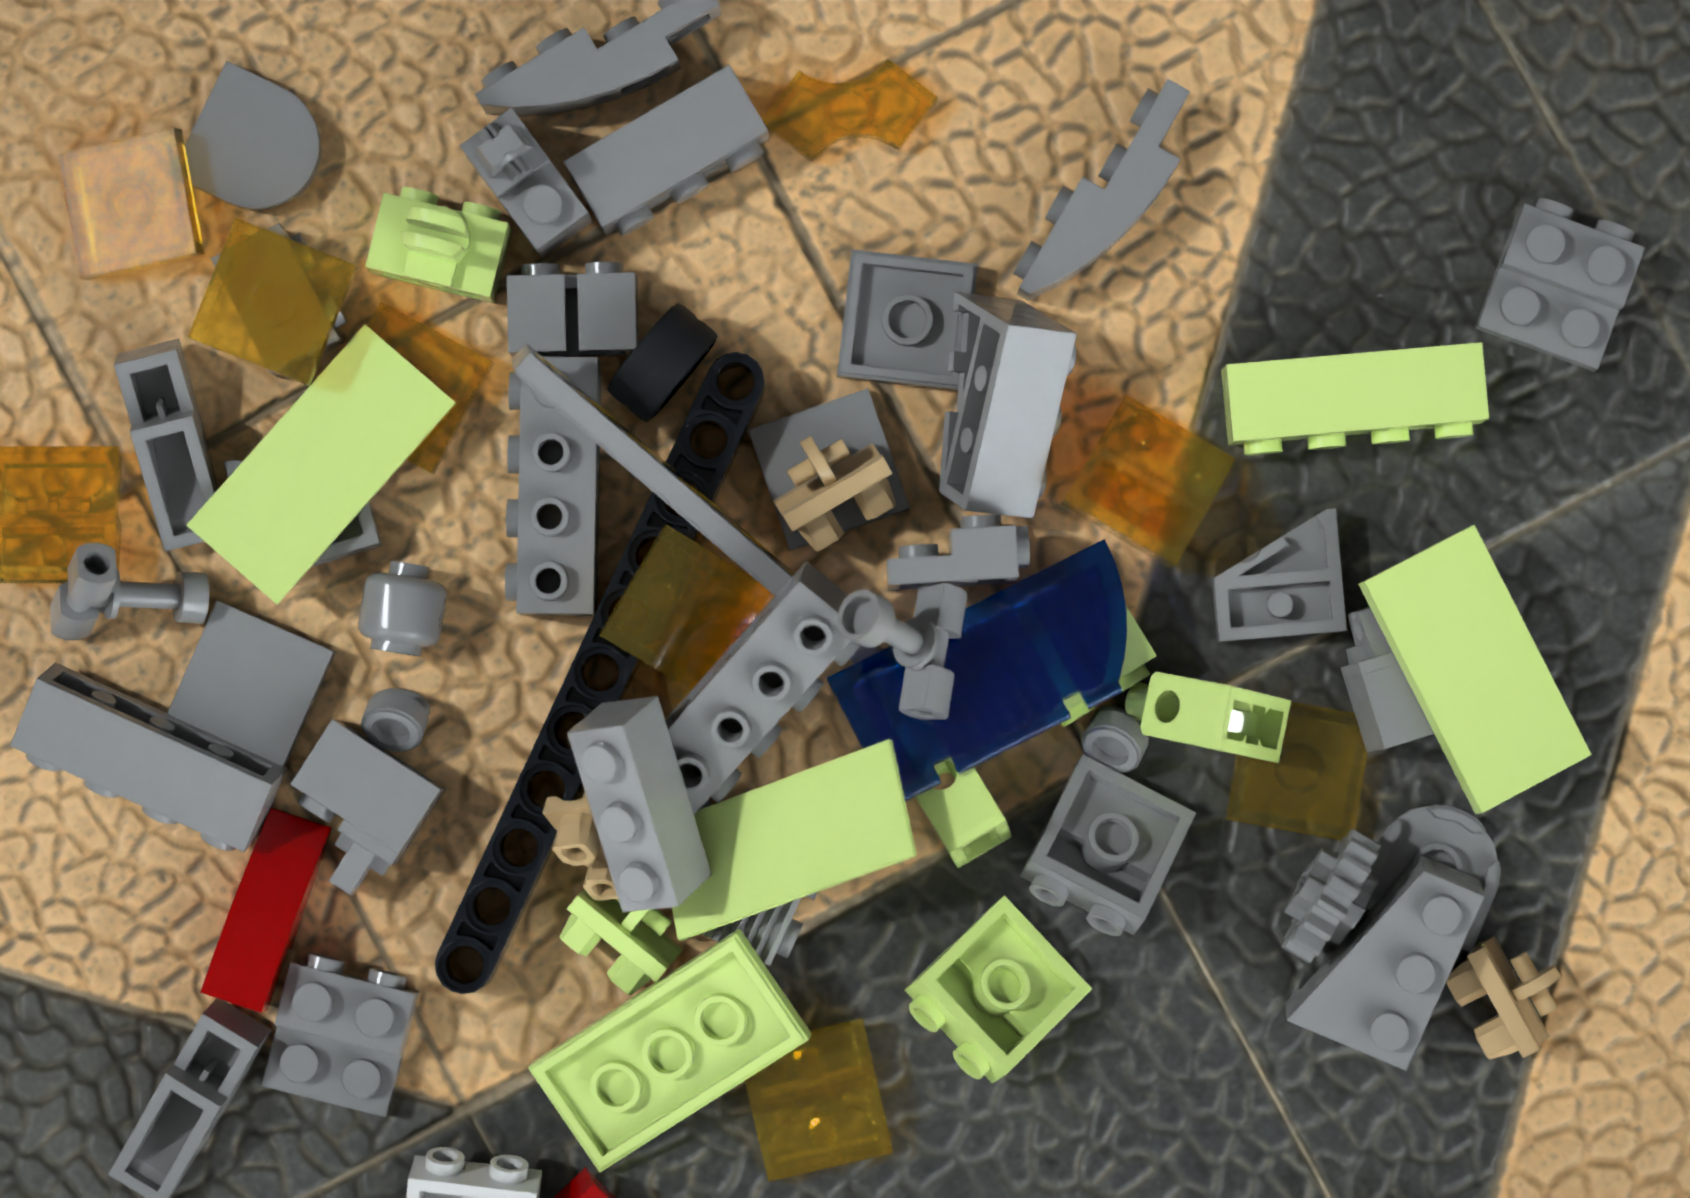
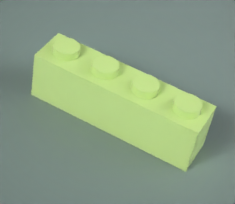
[1221,342,1489,456]

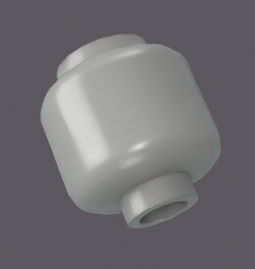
[358,561,447,657]

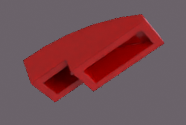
[200,808,332,1013]

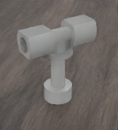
[50,543,209,640]
[837,583,968,720]

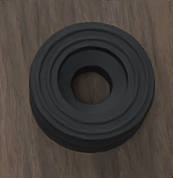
[607,303,718,422]

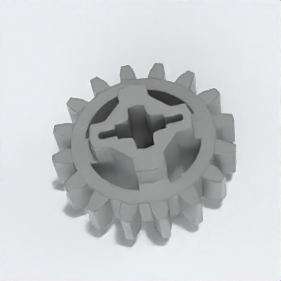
[1281,829,1381,964]

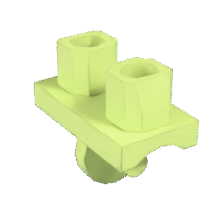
[560,889,683,995]

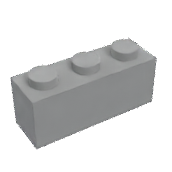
[564,65,769,236]
[567,696,712,912]

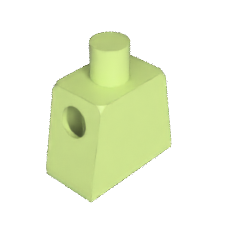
[1125,672,1291,763]
[894,718,1012,869]

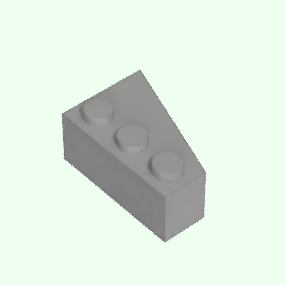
[939,291,1077,518]
[1285,855,1485,1071]

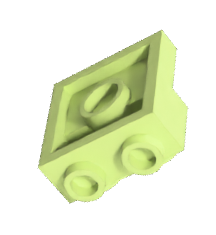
[905,895,1092,1083]

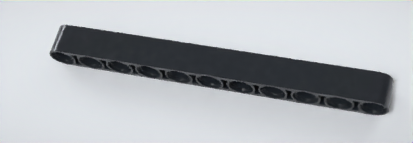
[435,352,765,994]

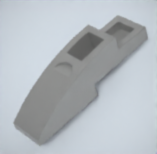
[475,0,721,116]
[1013,79,1190,301]

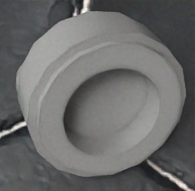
[361,688,430,752]
[1081,705,1149,773]

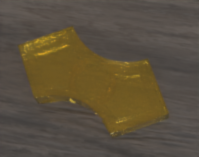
[762,59,938,162]

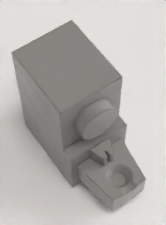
[459,108,593,259]
[1340,607,1434,753]
[290,719,446,896]

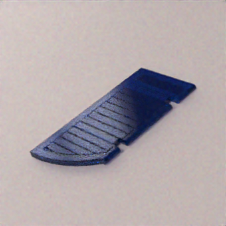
[827,539,1127,802]

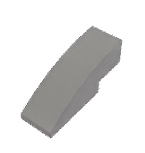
[114,338,218,551]
[108,998,272,1198]

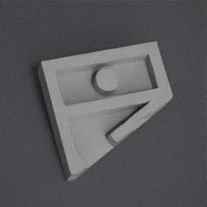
[1212,508,1347,642]

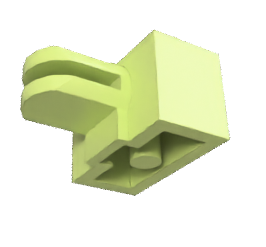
[365,187,513,304]

